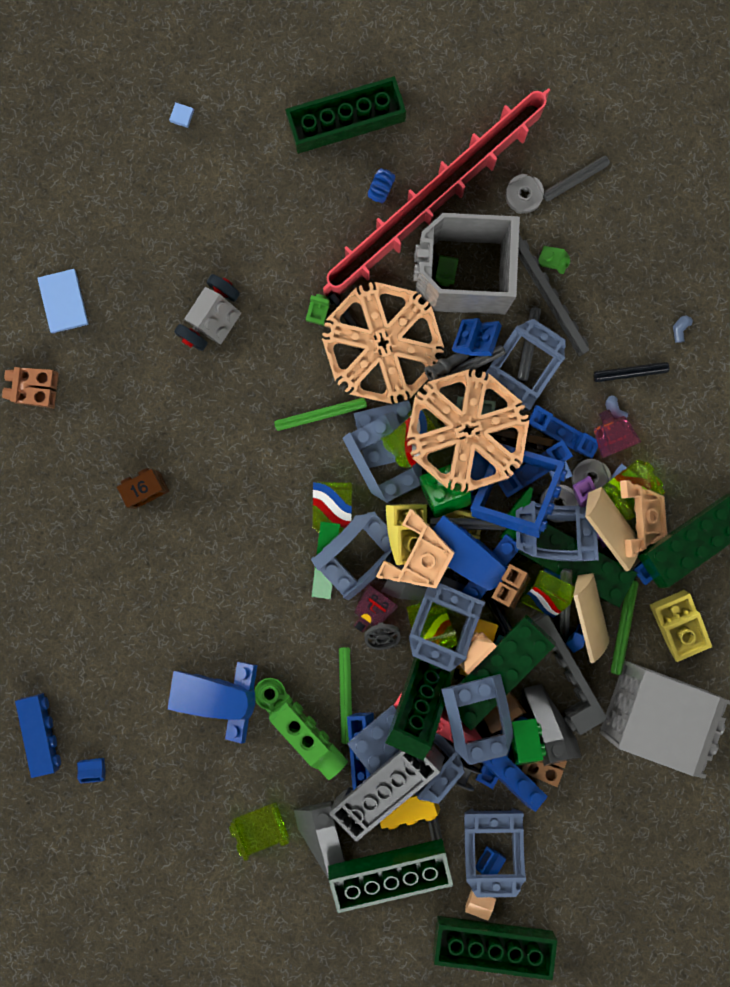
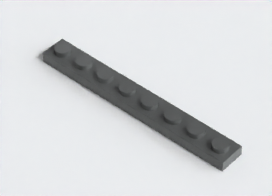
[518,230,589,357]

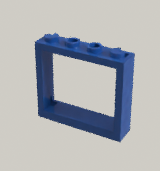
[470,443,568,538]

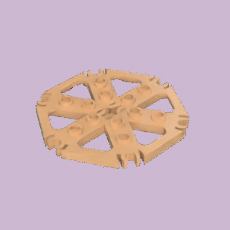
[322,282,444,404]
[406,369,529,492]

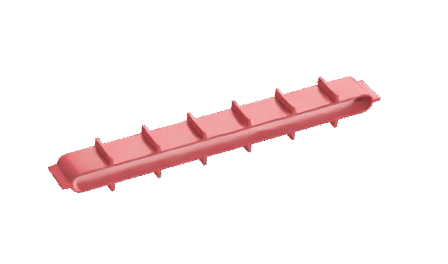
[323,88,550,297]

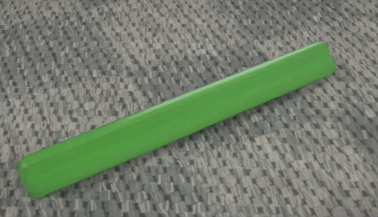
[274,398,367,431]
[611,581,639,675]
[339,647,352,744]

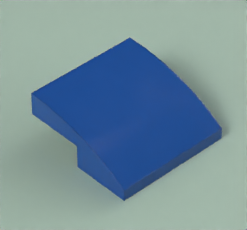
[452,318,502,356]

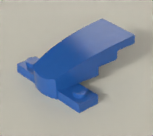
[433,515,519,600]
[168,662,258,744]

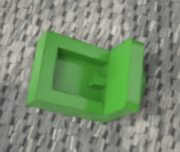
[538,246,570,274]
[435,255,459,286]
[306,294,330,326]

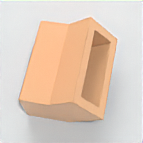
[465,890,496,921]

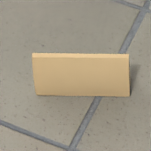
[585,487,639,571]
[573,573,609,663]

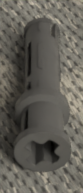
[424,353,473,381]

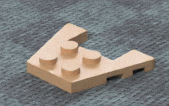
[620,480,667,557]
[376,509,455,588]

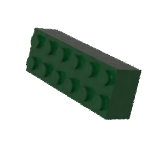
[285,76,406,154]
[638,493,730,588]
[517,518,637,607]
[458,614,556,731]
[385,657,455,761]
[328,839,453,913]
[433,916,557,981]

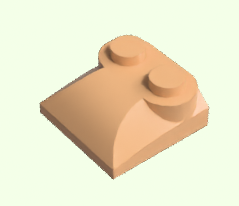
[460,632,497,675]

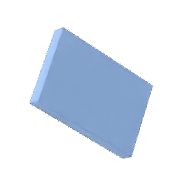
[37,269,89,333]

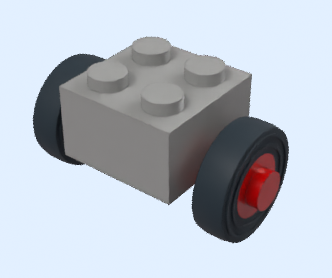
[174,274,241,351]

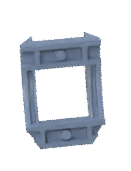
[484,319,566,411]
[342,412,422,503]
[516,501,599,561]
[311,512,393,600]
[409,583,485,672]
[441,674,513,765]
[415,733,465,804]
[464,808,526,898]

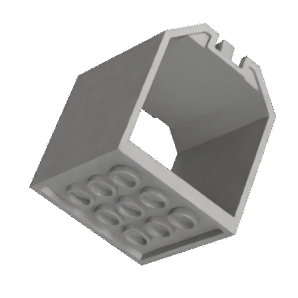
[413,213,520,315]
[599,661,730,778]

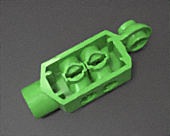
[255,678,348,780]

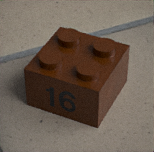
[117,468,170,509]

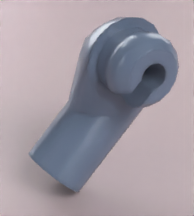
[673,316,693,343]
[605,396,628,422]

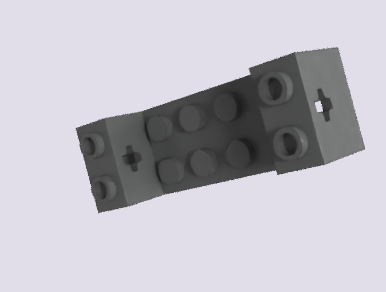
[531,612,607,735]
[329,745,445,842]

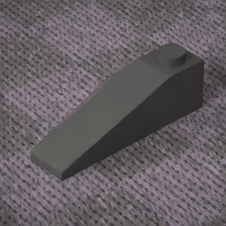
[381,560,466,601]
[522,684,582,766]
[294,801,345,880]

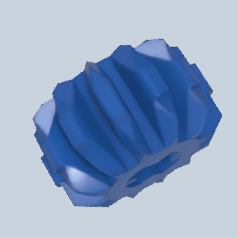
[368,168,395,203]

